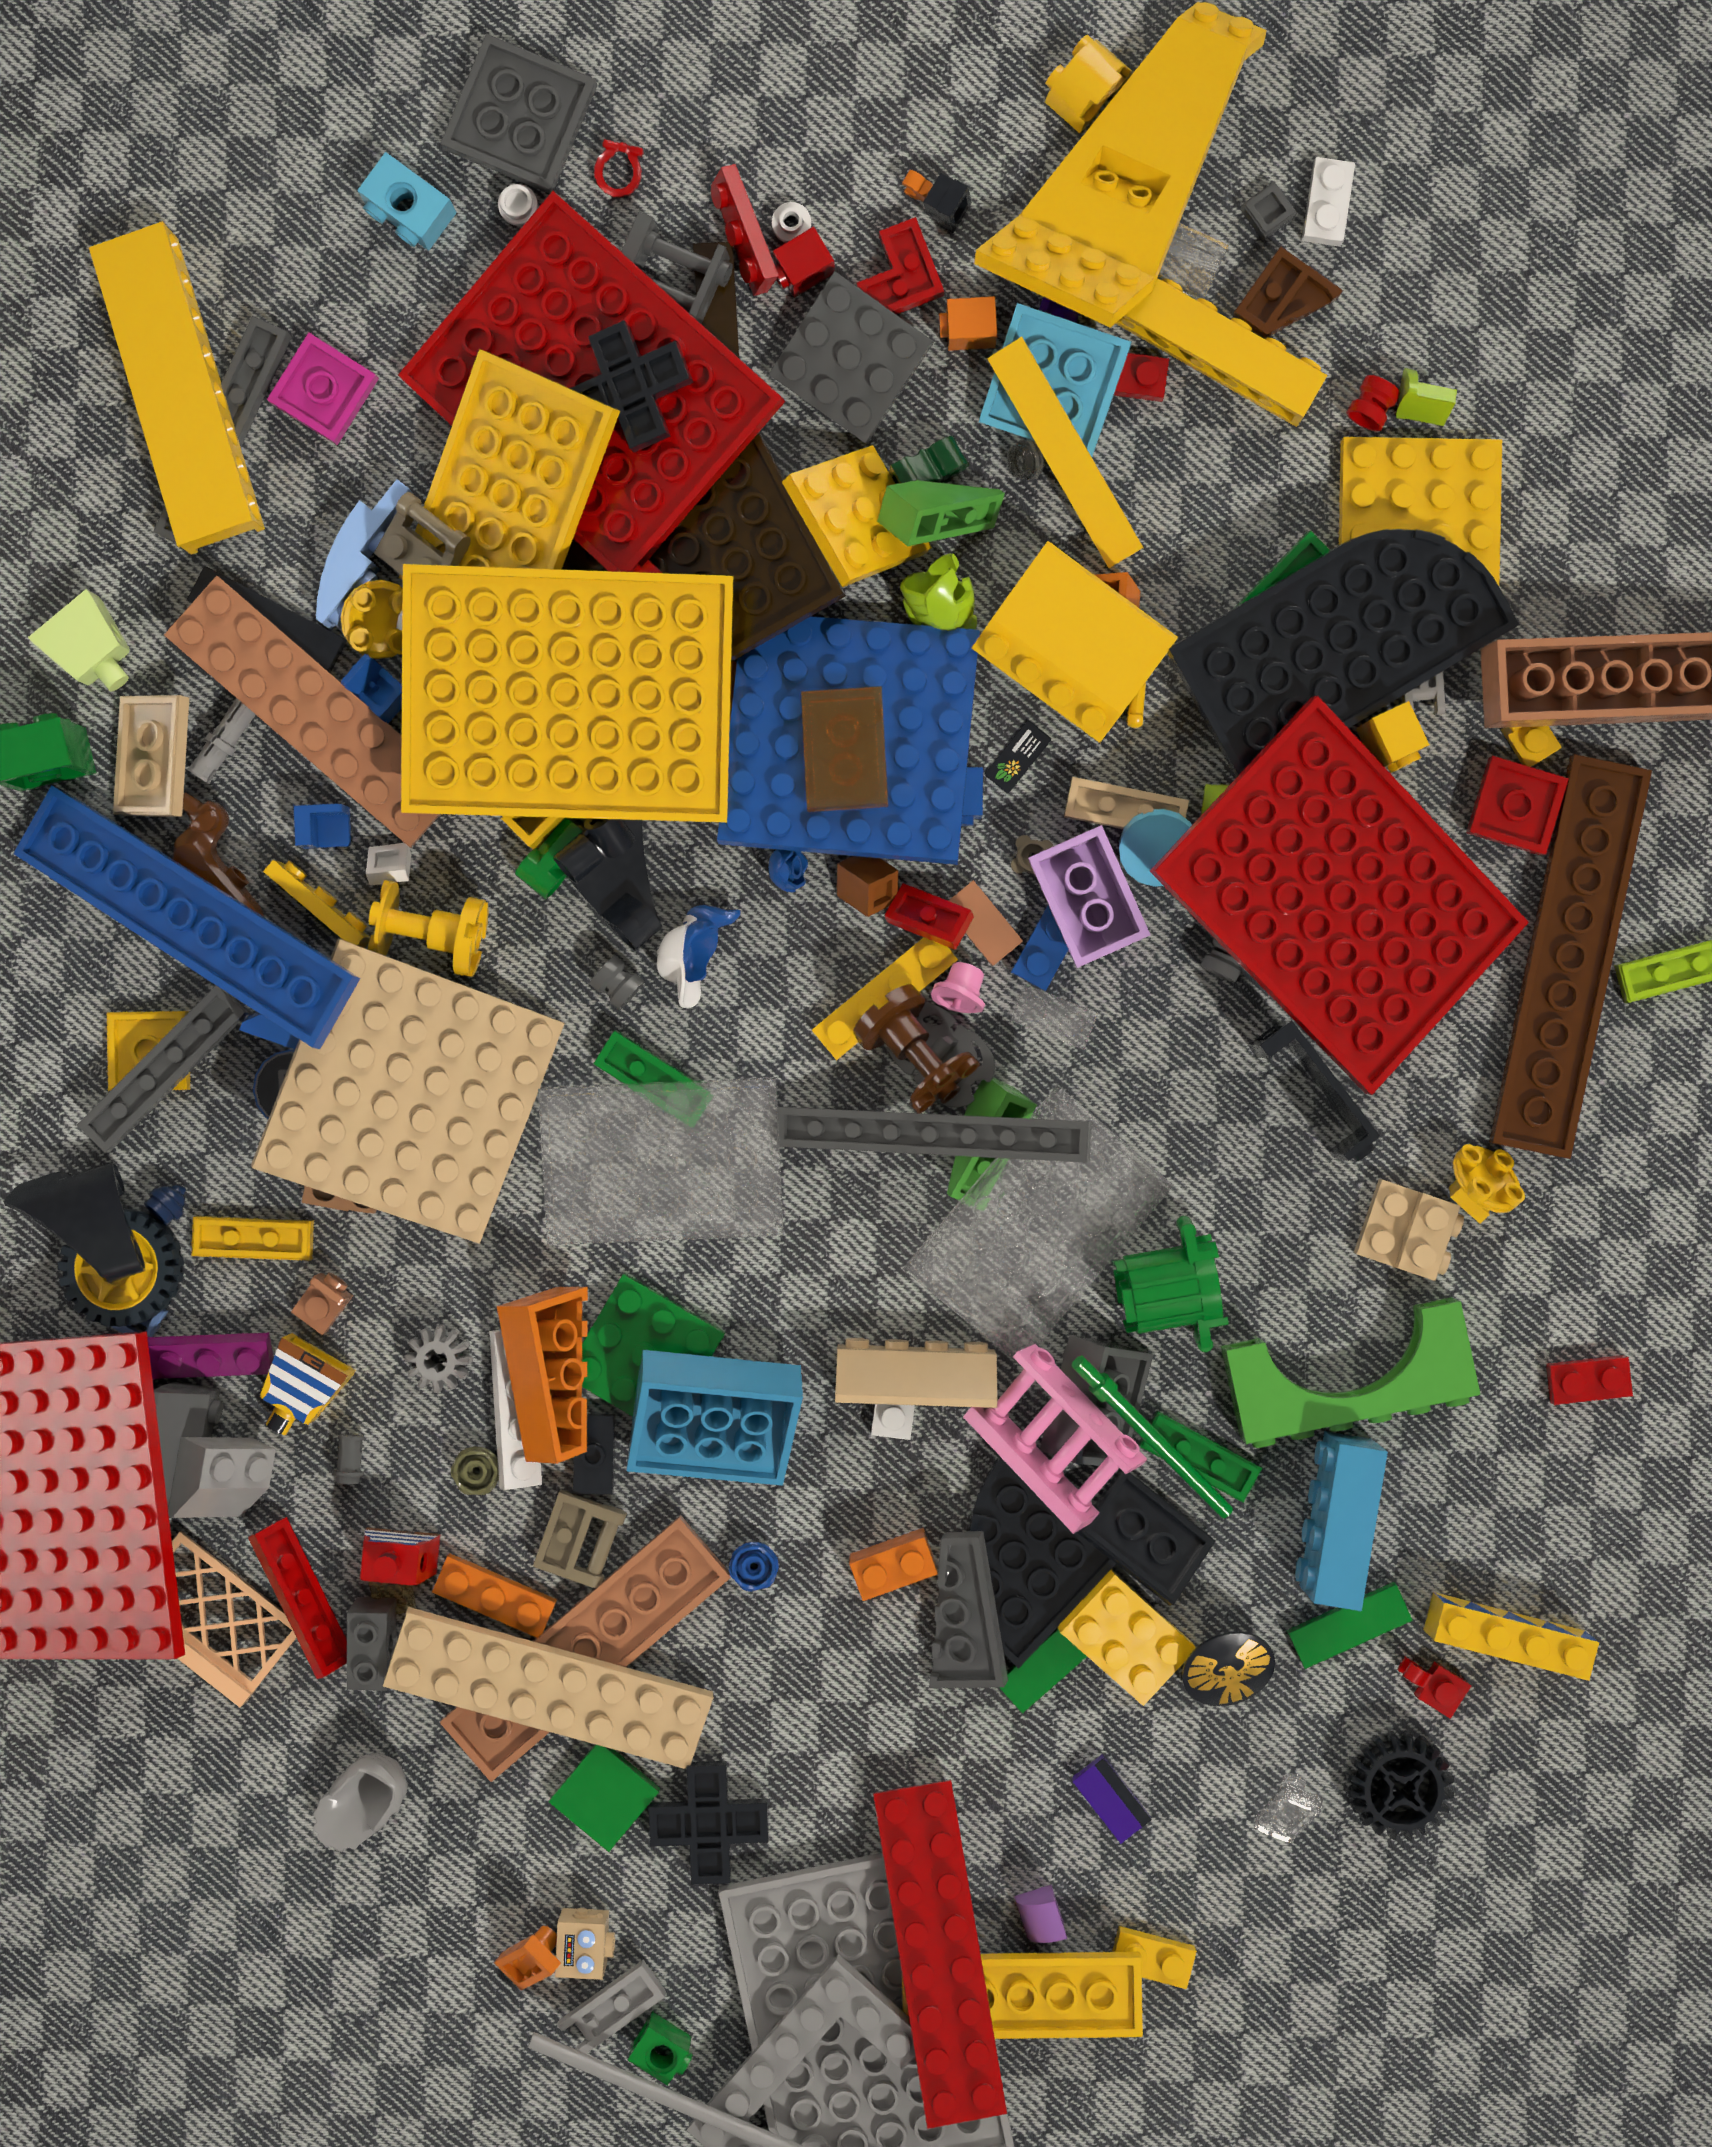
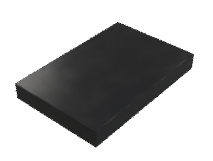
[1077,1469,1216,1606]

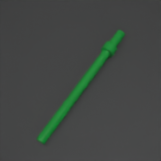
[1071,1355,1233,1518]

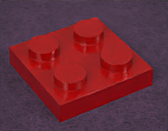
[1466,756,1569,856]

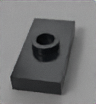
[573,1413,616,1495]

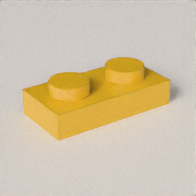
[1112,1926,1197,1989]

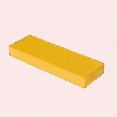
[191,1216,314,1261]

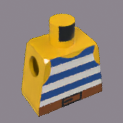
[260,1333,356,1435]

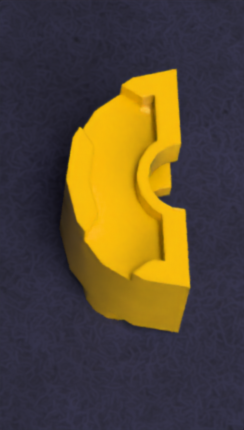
[1045,35,1132,133]

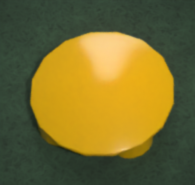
[340,580,403,659]
[1453,1144,1525,1213]

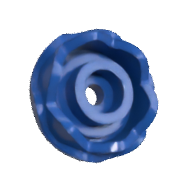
[768,849,808,893]
[729,1542,779,1591]

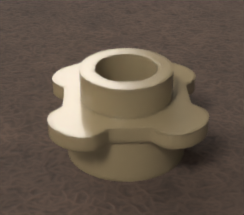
[1011,835,1054,877]

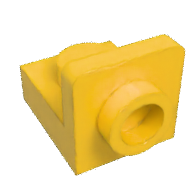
[1501,726,1562,767]

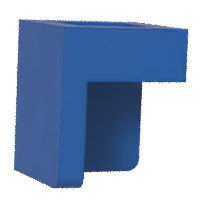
[294,804,351,849]

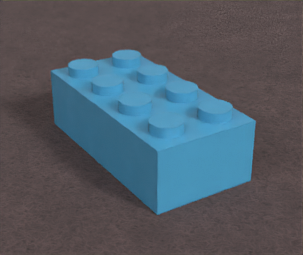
[1295,1431,1388,1611]

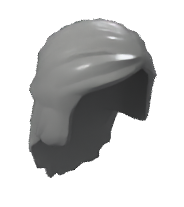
[313,1753,408,1852]

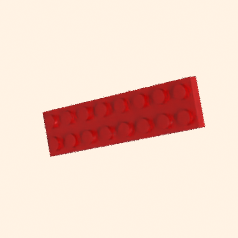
[873,1779,1007,2129]

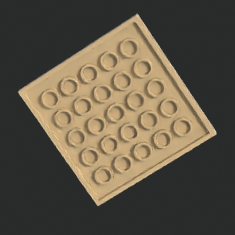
[251,938,565,1244]

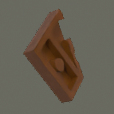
[1233,247,1343,339]

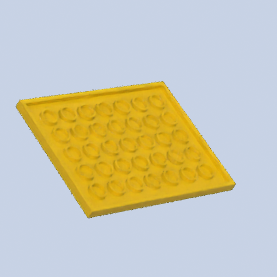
[401,564,733,823]

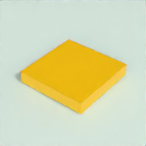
[107,1011,191,1091]

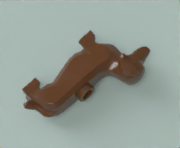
[172,792,265,917]

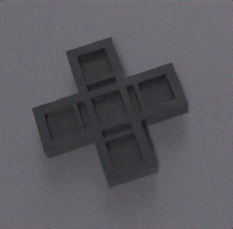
[570,320,694,453]
[649,1761,769,1885]

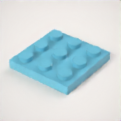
[978,303,1132,457]

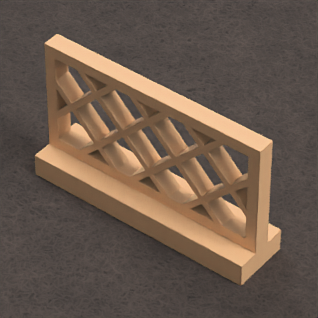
[172,1531,296,1707]

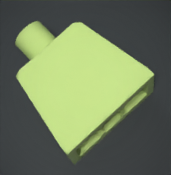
[28,589,130,692]

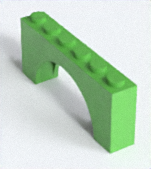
[1221,1297,1481,1448]

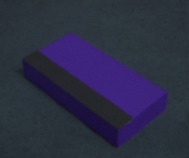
[1072,1754,1152,1844]

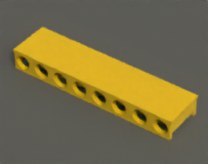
[89,221,265,555]

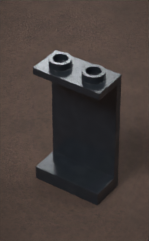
[1247,1020,1381,1162]

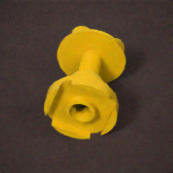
[368,880,489,977]

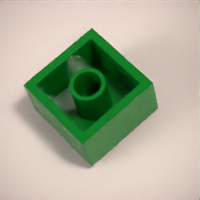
[0,713,97,792]

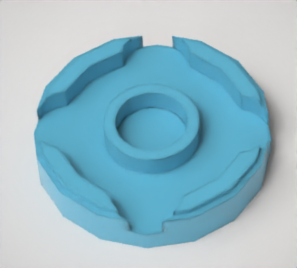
[1119,809,1192,887]

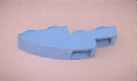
[316,479,413,630]

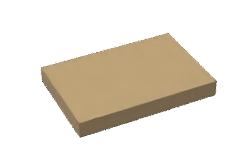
[113,695,190,817]

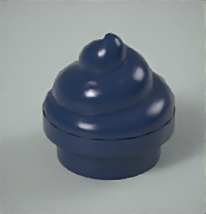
[144,1185,186,1226]

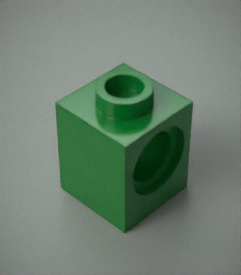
[627,2011,693,2086]

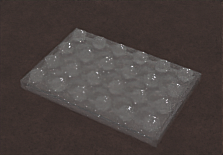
[538,1077,784,1245]
[903,1085,1174,1364]

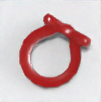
[594,139,644,198]

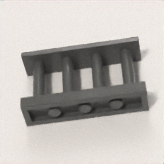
[621,211,733,324]

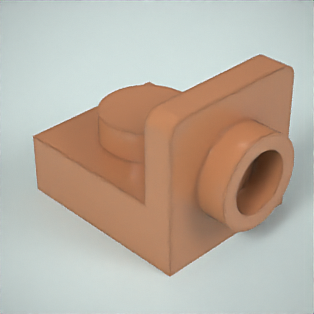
[291,1273,354,1335]

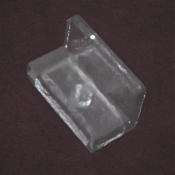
[1157,223,1229,300]

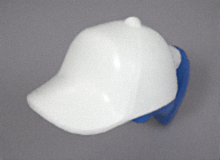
[657,905,741,1008]

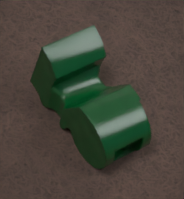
[889,436,970,484]

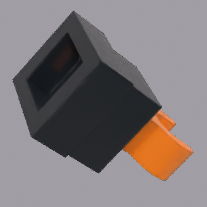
[902,169,972,233]

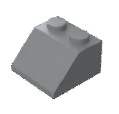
[168,1437,276,1518]

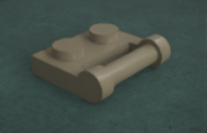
[374,492,471,576]
[533,1490,627,1588]

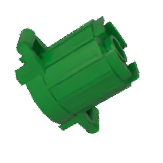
[1113,1215,1229,1352]

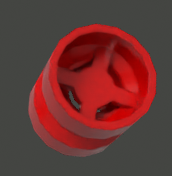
[1346,375,1401,431]

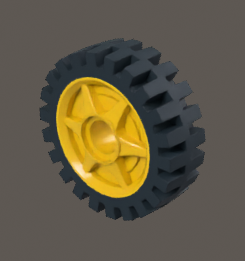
[58,1209,184,1327]

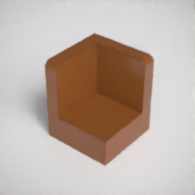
[837,856,899,917]

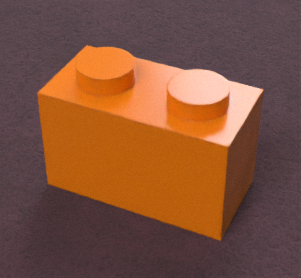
[849,1528,938,1601]

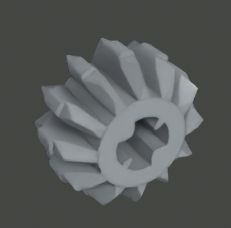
[404,1324,473,1393]

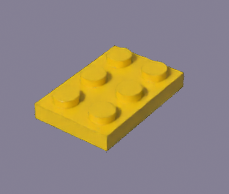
[1057,1570,1196,1706]

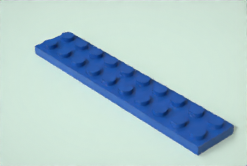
[13,785,361,1049]

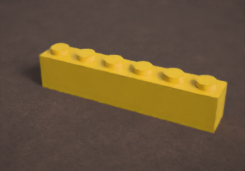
[1116,278,1327,427]

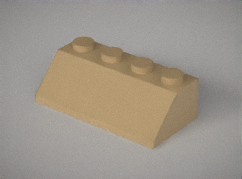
[835,1338,997,1408]

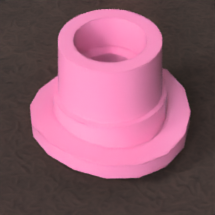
[931,962,985,1013]

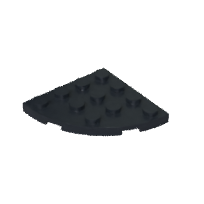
[969,1456,1116,1669]

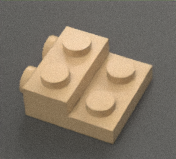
[1354,1179,1464,1281]

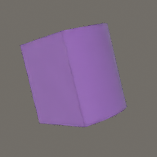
[1014,1884,1067,1943]

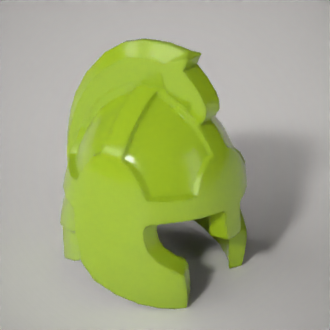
[900,553,977,631]

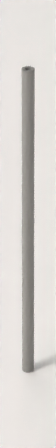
[528,2032,805,2147]

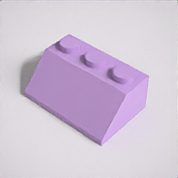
[1028,825,1150,968]

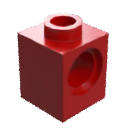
[773,226,835,298]

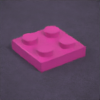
[267,332,379,445]

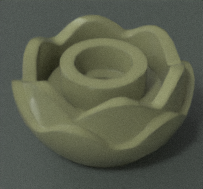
[451,1446,499,1495]

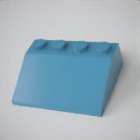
[626,1350,803,1486]

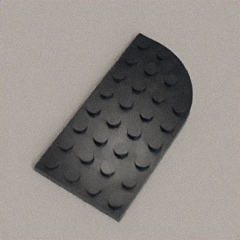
[1167,529,1519,778]

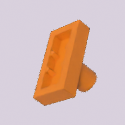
[494,1925,561,1990]

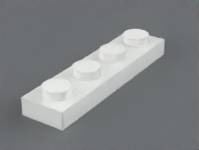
[489,1330,542,1490]

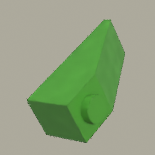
[877,480,1005,546]
[947,1078,1037,1208]

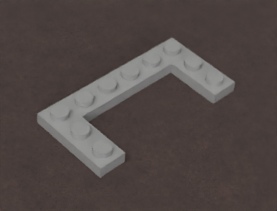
[687,1954,915,2147]

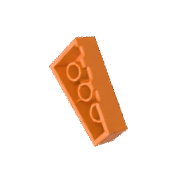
[497,1287,588,1464]

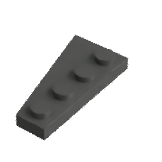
[929,1531,1008,1688]

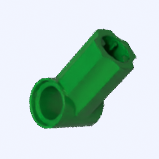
[515,818,582,900]

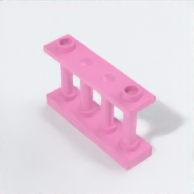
[963,1344,1147,1534]

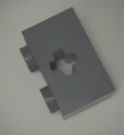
[347,1597,397,1691]

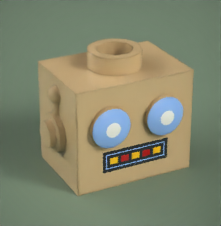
[555,1908,615,1980]

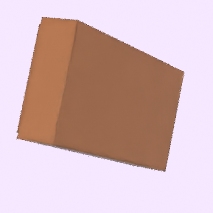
[948,880,1023,967]

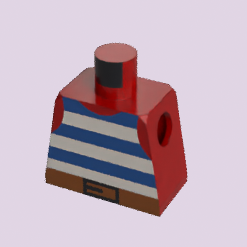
[360,1527,441,1585]

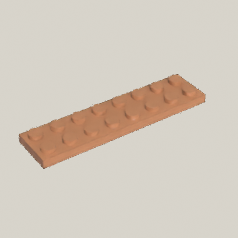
[164,576,441,848]
[440,1515,731,1782]

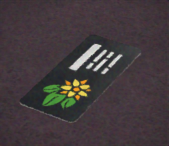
[985,721,1051,793]

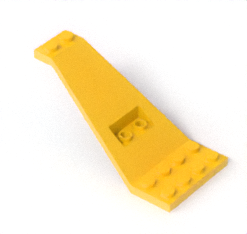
[974,2,1267,328]

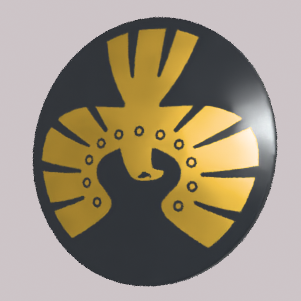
[1182,1632,1275,1706]

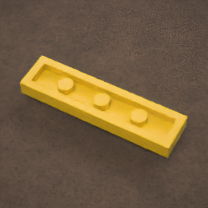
[812,937,958,1060]

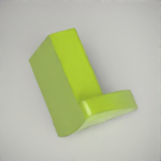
[1396,368,1457,426]

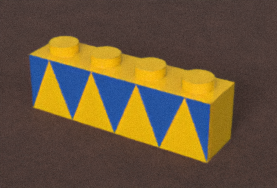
[1423,1592,1599,1681]

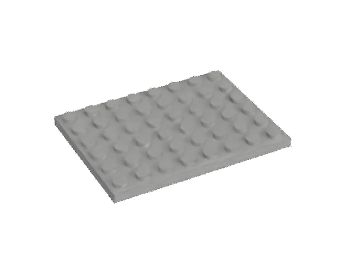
[718,1853,1015,2147]

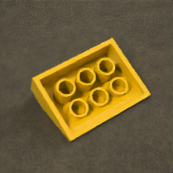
[971,541,1178,743]

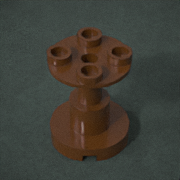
[853,984,980,1114]

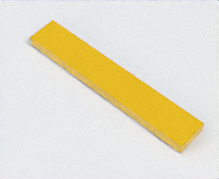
[987,336,1143,568]

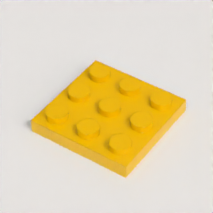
[782,445,932,587]

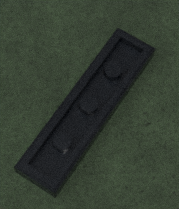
[186,565,347,673]

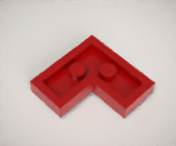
[856,217,944,315]

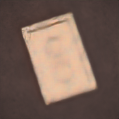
[801,686,888,812]

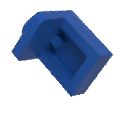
[341,654,402,723]

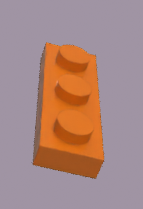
[432,1553,558,1638]

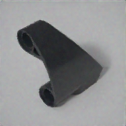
[553,818,662,951]
[3,1161,146,1283]

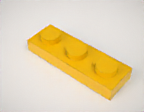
[263,860,371,948]

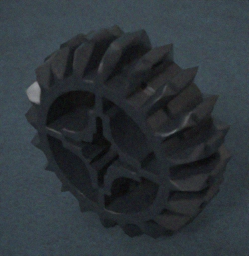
[1346,1730,1454,1840]

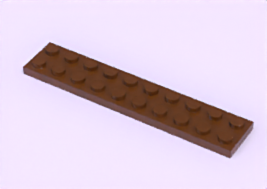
[1489,754,1652,1159]

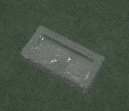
[1010,984,1099,1050]

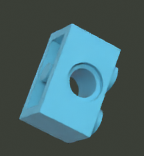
[357,152,457,251]

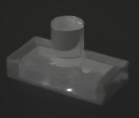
[1254,1774,1323,1843]

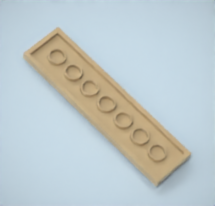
[383,1607,714,1769]

